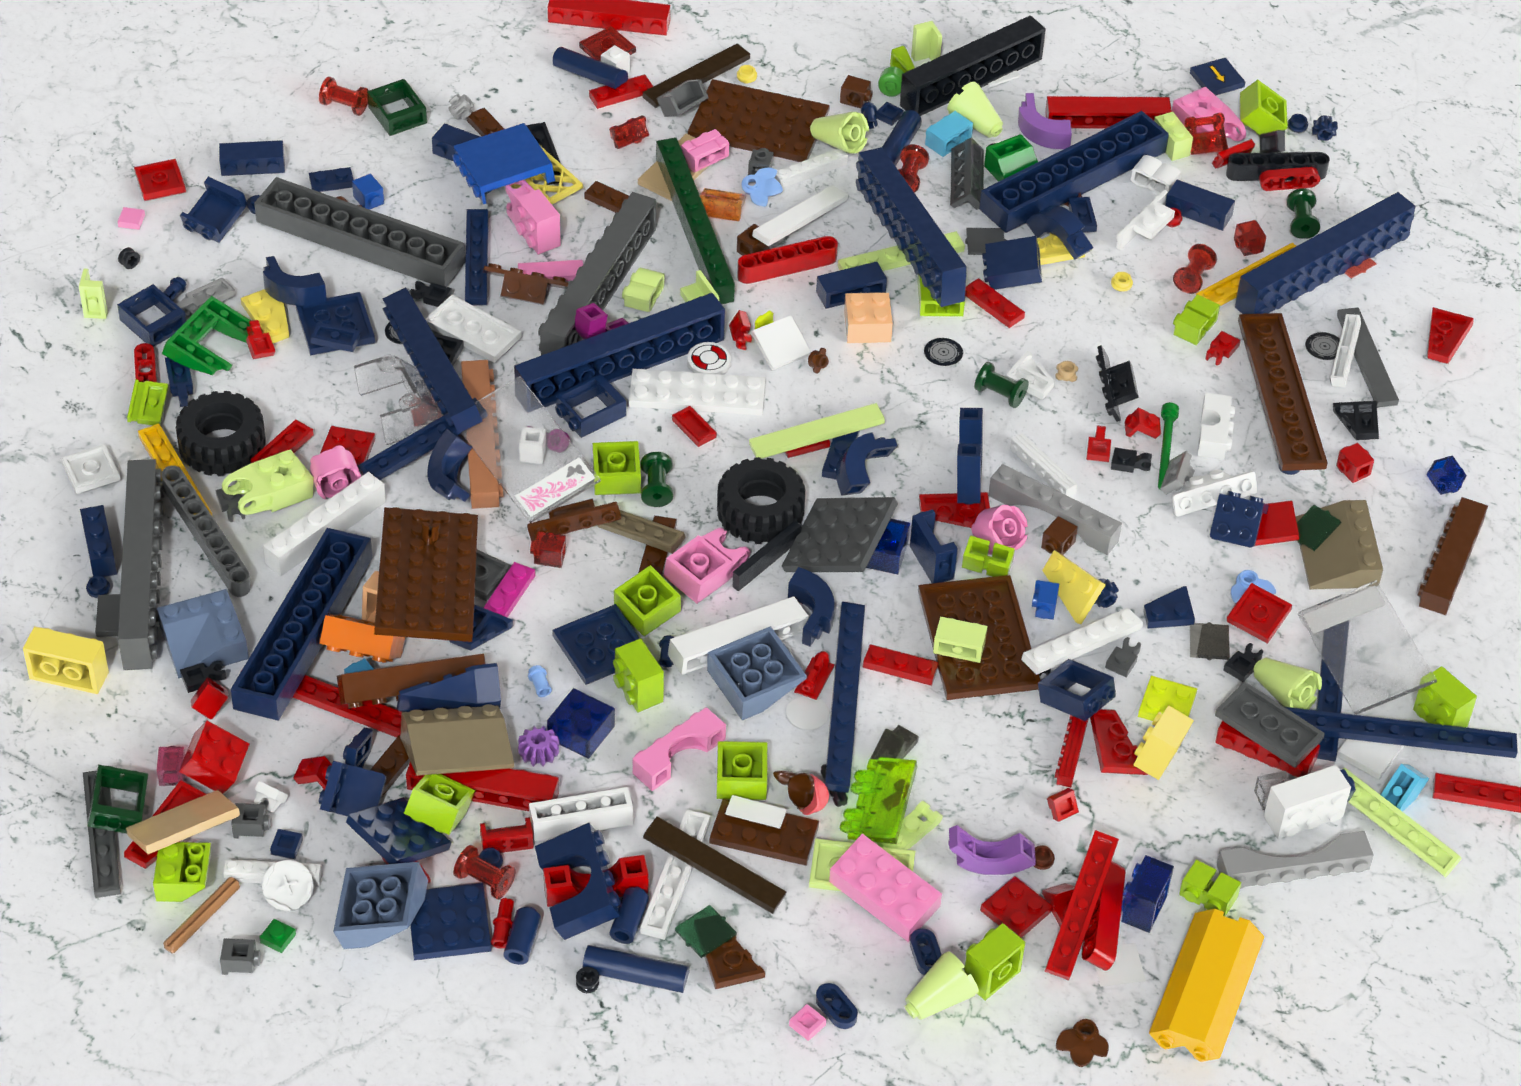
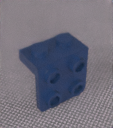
[1210,491,1269,548]
[319,761,386,816]

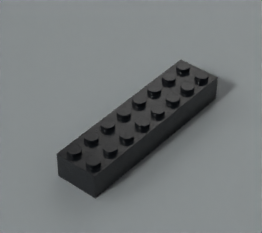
[900,15,1046,116]

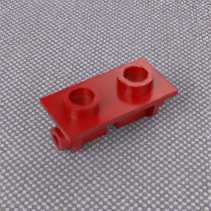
[794,651,835,700]

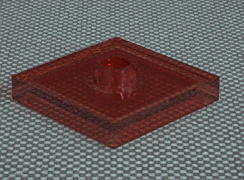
[579,26,636,61]

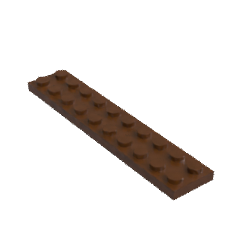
[1238,313,1328,471]

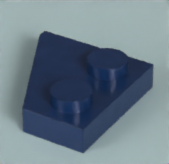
[1143,586,1195,629]
[449,604,513,651]

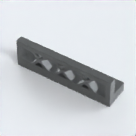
[950,137,984,210]

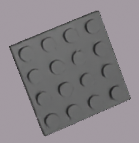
[782,497,898,572]

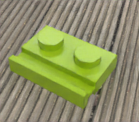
[127,379,168,426]

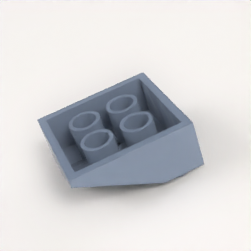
[157,589,249,679]
[707,626,807,720]
[333,862,428,949]

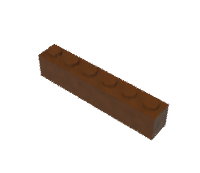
[1417,497,1488,615]
[337,654,485,708]

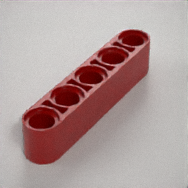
[737,236,838,284]
[1082,861,1126,971]

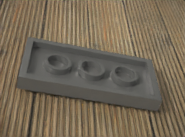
[1215,682,1325,768]

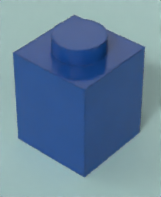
[352,173,384,210]

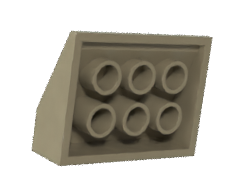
[1296,500,1383,590]
[400,704,514,776]

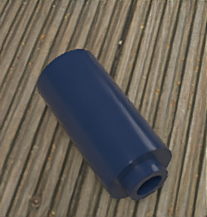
[609,887,649,944]
[503,906,541,965]

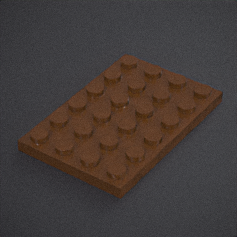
[688,79,830,162]
[918,575,1041,700]

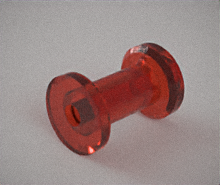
[319,76,369,116]
[898,144,929,193]
[1173,244,1217,294]
[453,845,516,900]

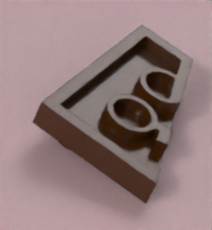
[694,916,765,989]

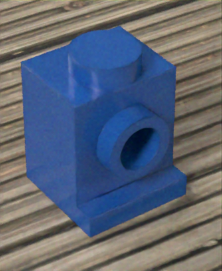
[1032,580,1059,620]

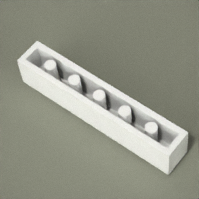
[263,472,386,577]
[668,597,808,675]

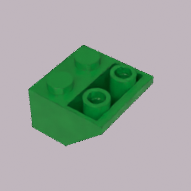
[984,134,1038,182]

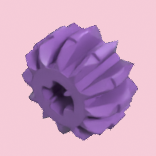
[518,726,559,767]

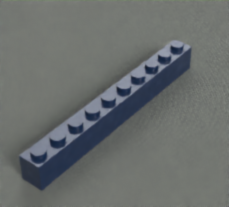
[382,287,483,433]

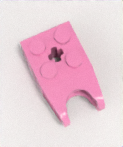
[1172,87,1246,152]
[505,180,561,255]
[663,528,751,604]

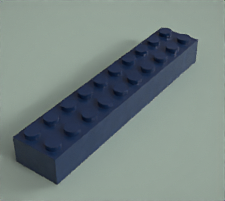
[979,111,1169,233]
[856,147,967,307]
[1235,192,1416,314]
[514,293,725,414]
[231,528,372,721]

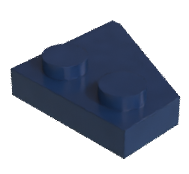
[343,727,373,768]

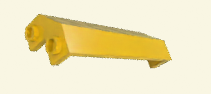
[1149,909,1264,1062]

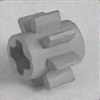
[448,94,474,120]

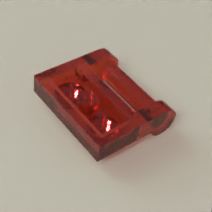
[1185,113,1228,155]

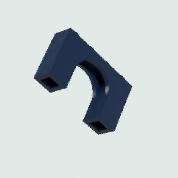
[957,408,983,505]
[535,823,621,940]

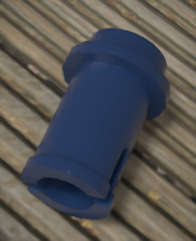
[861,102,878,129]
[163,277,187,301]
[659,635,674,667]

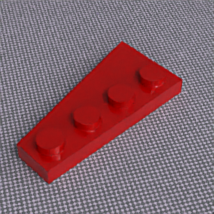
[124,780,206,869]

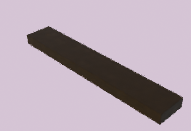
[643,43,750,108]
[643,816,787,914]

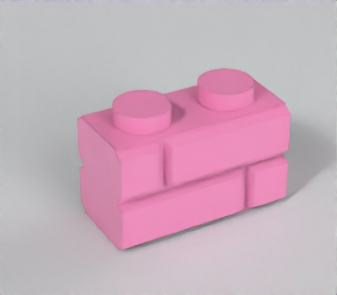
[681,129,729,173]

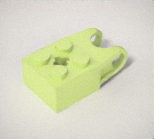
[221,449,314,515]

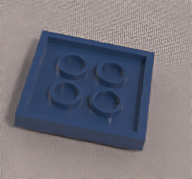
[296,292,375,356]
[552,604,640,685]
[346,797,452,864]
[410,883,491,961]

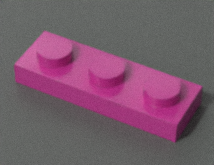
[483,562,535,618]

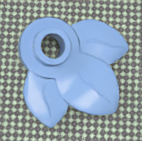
[741,167,783,207]
[1231,570,1276,604]

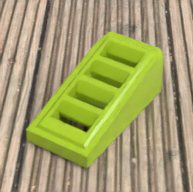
[890,46,915,73]

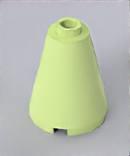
[947,82,1003,138]
[810,112,869,154]
[1254,658,1322,710]
[904,951,979,1020]

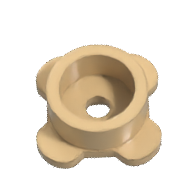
[1055,361,1078,382]

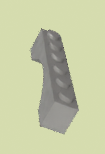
[988,464,1122,555]
[1217,831,1374,889]

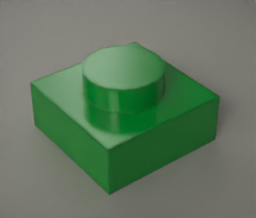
[259,919,296,953]

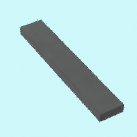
[1337,307,1399,408]
[83,770,121,898]

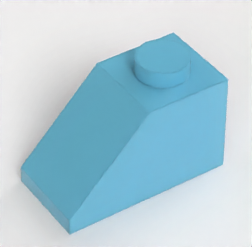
[1381,764,1430,812]

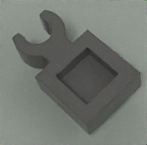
[215,486,245,522]
[1105,637,1141,678]

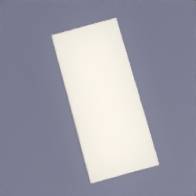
[725,795,787,828]

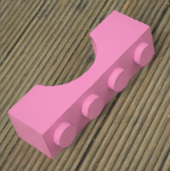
[633,707,726,791]

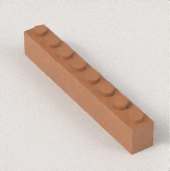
[461,360,503,509]

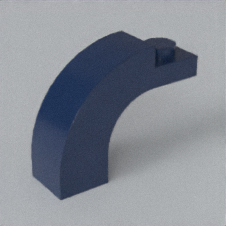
[1026,205,1094,260]
[263,256,327,306]
[427,429,472,502]
[836,432,898,496]
[788,567,834,647]

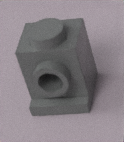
[748,148,774,175]
[231,803,271,839]
[220,938,261,975]

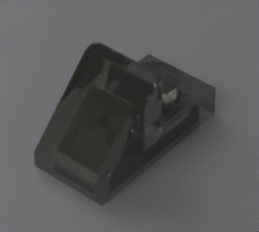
[870,725,919,773]

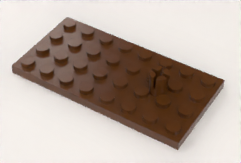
[374,507,478,642]

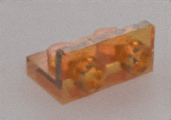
[700,188,746,221]

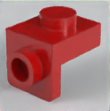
[1124,407,1161,439]
[293,756,332,790]

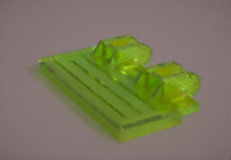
[839,757,917,844]

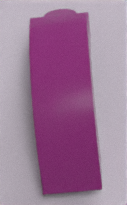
[575,303,628,339]

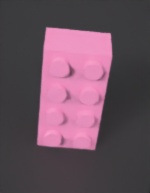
[829,834,942,942]

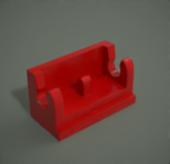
[480,817,533,853]

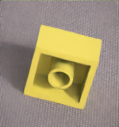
[1134,705,1194,780]

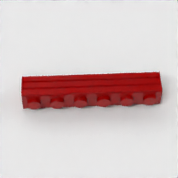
[1054,715,1089,788]

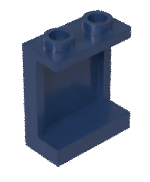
[180,176,248,243]
[910,510,958,583]

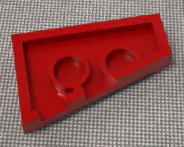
[1428,307,1474,364]
[1090,709,1148,775]

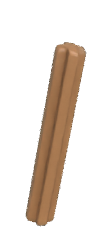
[163,877,240,953]

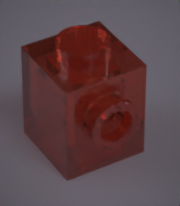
[1234,220,1267,256]
[530,531,566,568]

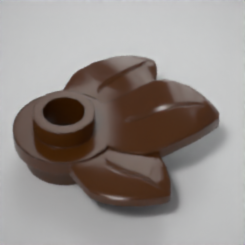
[1056,1019,1109,1067]

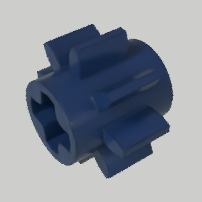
[1312,115,1338,141]
[1094,579,1119,608]

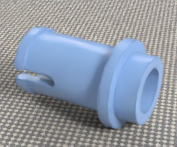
[528,665,552,697]

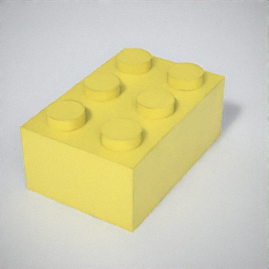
[23,626,109,694]

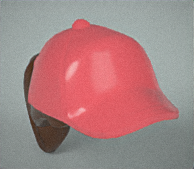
[773,771,829,815]

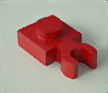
[729,310,752,350]
[1205,331,1241,366]

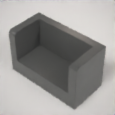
[657,79,709,117]

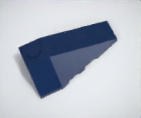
[397,663,501,712]

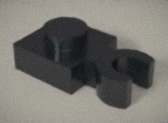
[410,281,452,307]
[1223,643,1264,682]
[180,661,226,693]

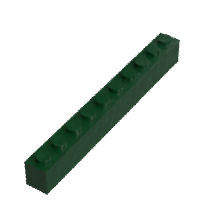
[656,137,735,304]

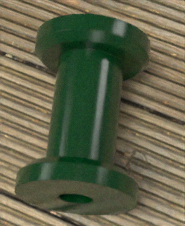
[1286,188,1320,239]
[974,362,1029,408]
[640,452,673,507]

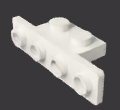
[1116,190,1175,250]
[1172,470,1257,516]

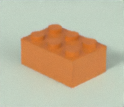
[319,614,405,663]

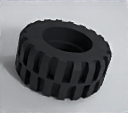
[176,391,266,476]
[717,457,806,544]

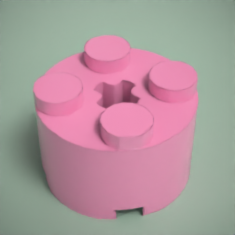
[310,446,361,500]
[971,505,1028,555]

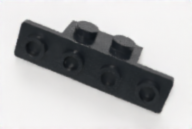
[1096,345,1139,422]

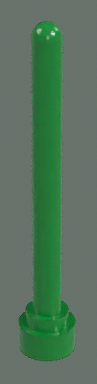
[1158,402,1179,490]

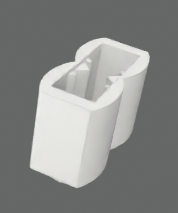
[1130,155,1181,195]

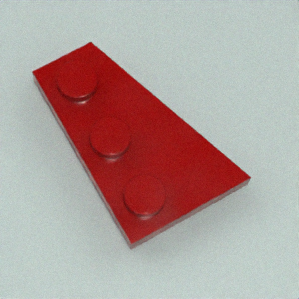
[919,492,990,528]

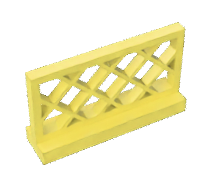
[511,147,583,204]

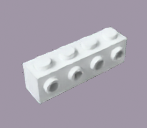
[529,787,633,841]

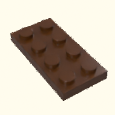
[709,799,819,866]

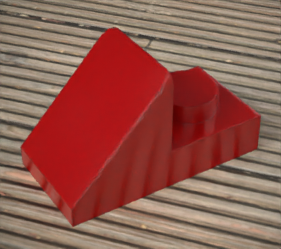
[1042,883,1075,927]

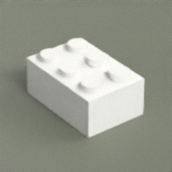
[1264,765,1351,839]

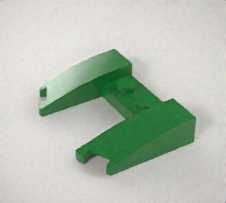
[162,296,251,375]

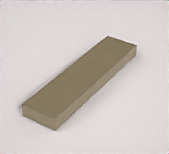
[598,510,686,554]

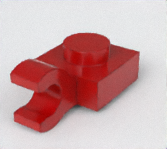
[246,320,276,359]
[1086,425,1111,462]

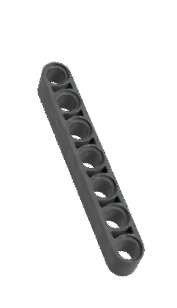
[161,465,250,597]

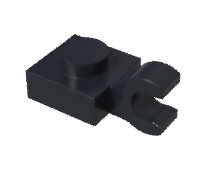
[1111,447,1152,473]

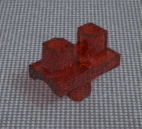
[609,115,649,149]

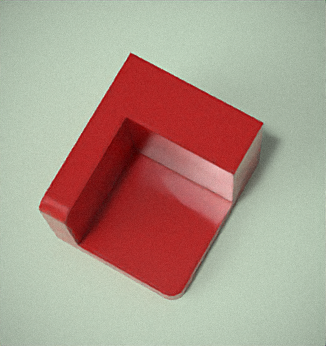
[191,677,229,719]

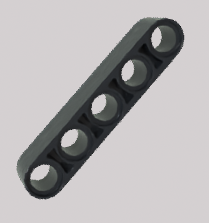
[1226,152,1330,181]

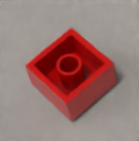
[179,720,250,794]

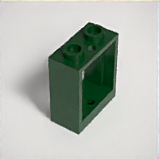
[367,79,427,136]
[87,764,148,834]

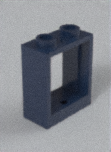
[117,284,186,347]
[555,374,626,438]
[1038,659,1116,721]

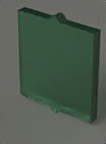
[1297,505,1341,552]
[675,905,737,958]

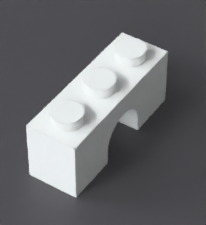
[1197,393,1235,460]

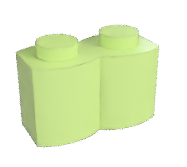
[622,267,664,312]

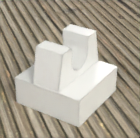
[254,781,289,813]

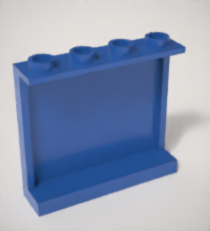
[452,123,555,204]

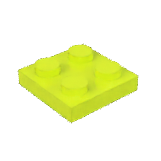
[1138,676,1197,721]

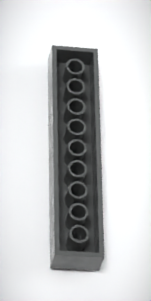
[254,177,466,287]
[538,192,656,355]
[118,459,165,670]

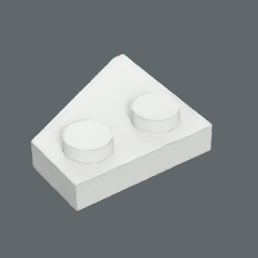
[1005,351,1055,400]

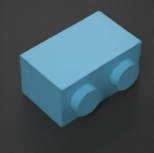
[925,111,973,157]

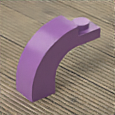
[1018,93,1072,149]
[948,825,1036,875]

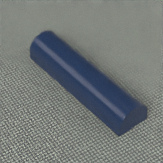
[553,47,628,89]
[882,110,922,166]
[582,945,690,993]

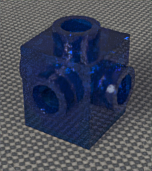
[1426,455,1467,495]

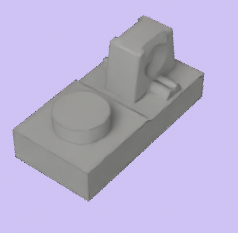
[1160,451,1195,495]

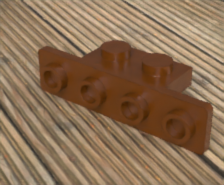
[483,263,568,305]
[527,498,621,541]

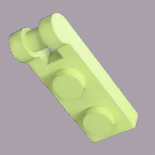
[877,801,943,850]

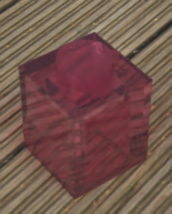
[157,746,185,786]

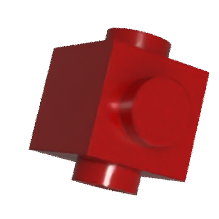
[1336,442,1374,483]

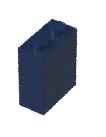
[982,236,1042,290]

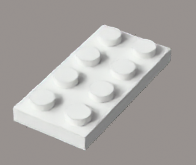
[425,295,522,363]

